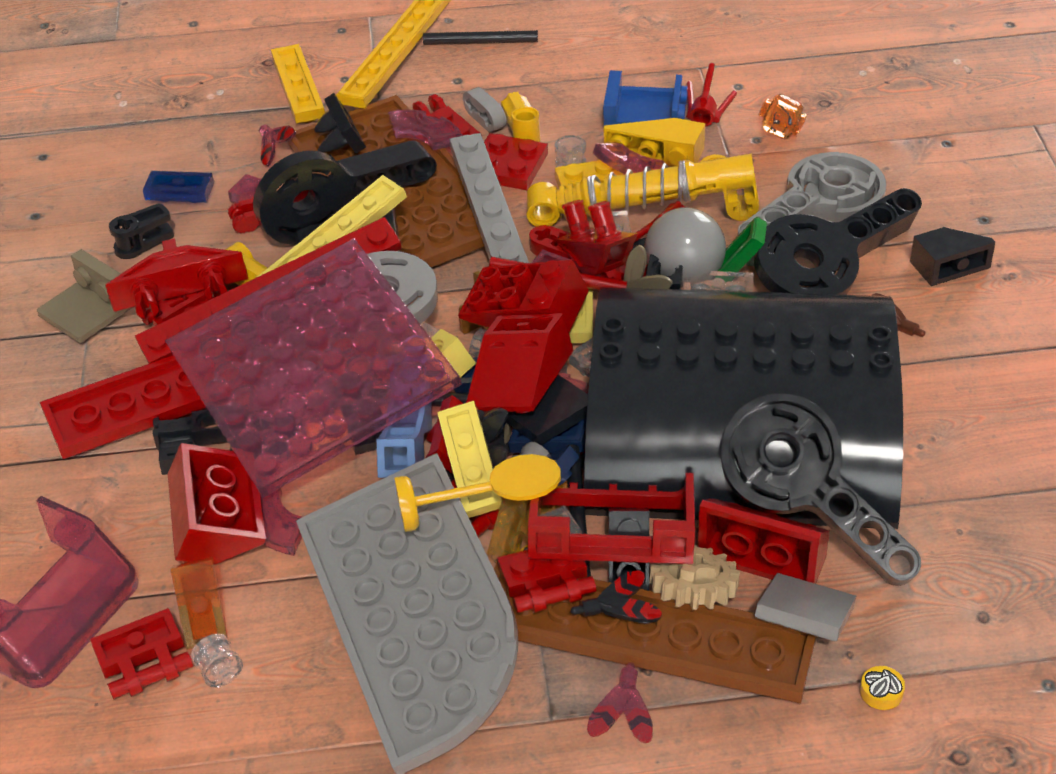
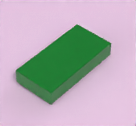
[715,217,767,285]

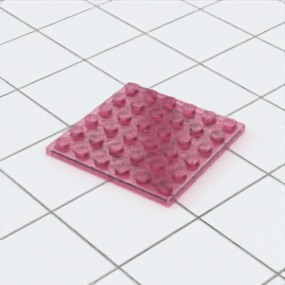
[165,238,462,498]

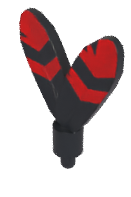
[570,570,662,623]

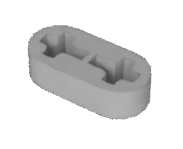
[463,87,507,132]

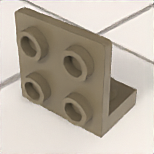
[37,249,133,343]

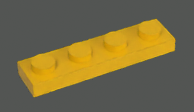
[271,44,325,124]

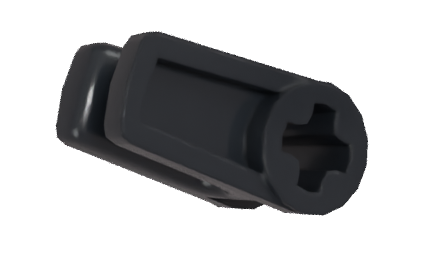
[109,203,174,259]

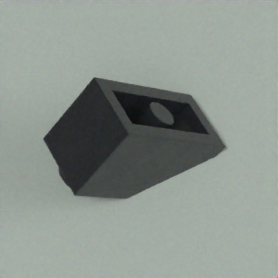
[910,227,996,286]

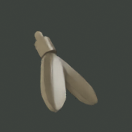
[624,245,673,289]

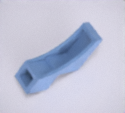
[376,356,432,478]

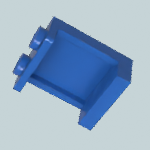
[603,70,688,126]

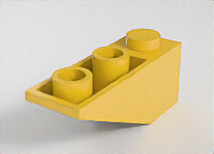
[604,118,705,167]

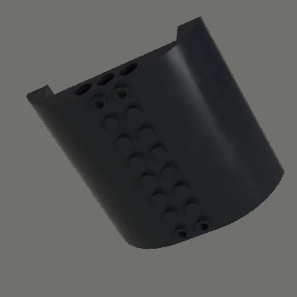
[584,287,903,529]

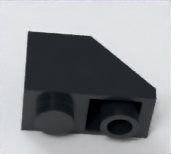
[609,508,649,590]

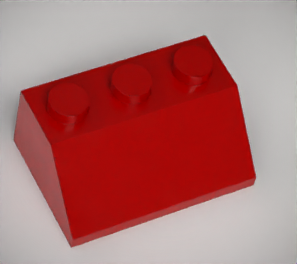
[167,443,266,565]
[698,498,830,584]

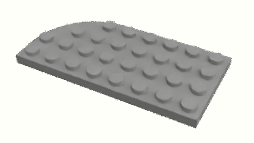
[296,453,518,774]

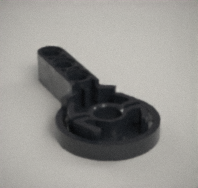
[253,140,437,245]
[754,188,922,295]
[721,393,921,586]

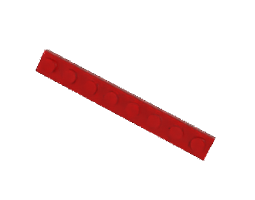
[135,217,402,364]

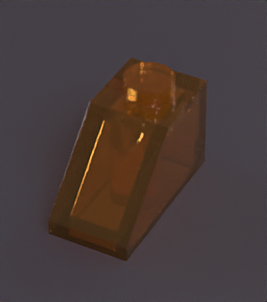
[170,557,228,650]

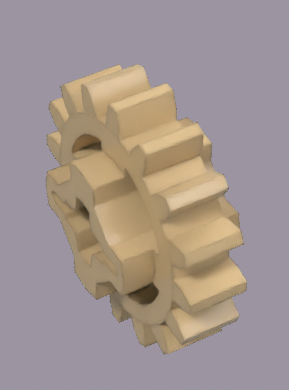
[649,545,740,610]

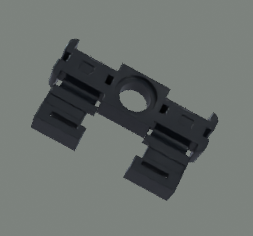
[153,407,267,475]

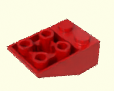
[458,259,589,332]
[466,313,574,414]

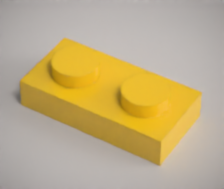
[555,157,623,190]

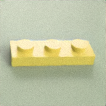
[437,401,504,518]

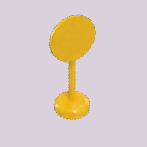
[394,454,561,532]

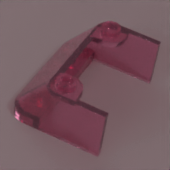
[0,496,139,688]

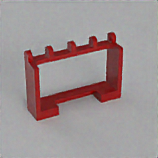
[528,473,695,564]

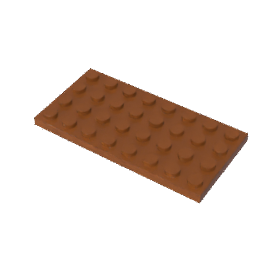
[287,95,485,267]

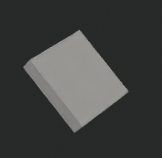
[755,573,857,641]

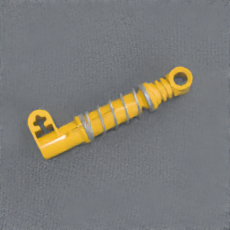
[527,153,759,227]

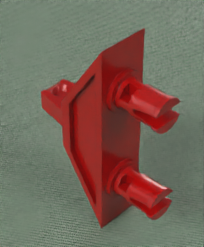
[555,199,638,293]
[105,238,249,319]

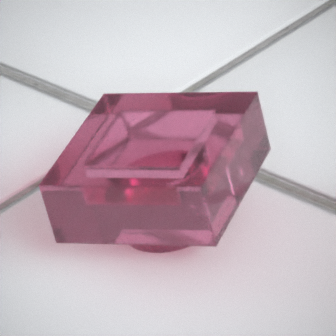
[228,174,261,203]

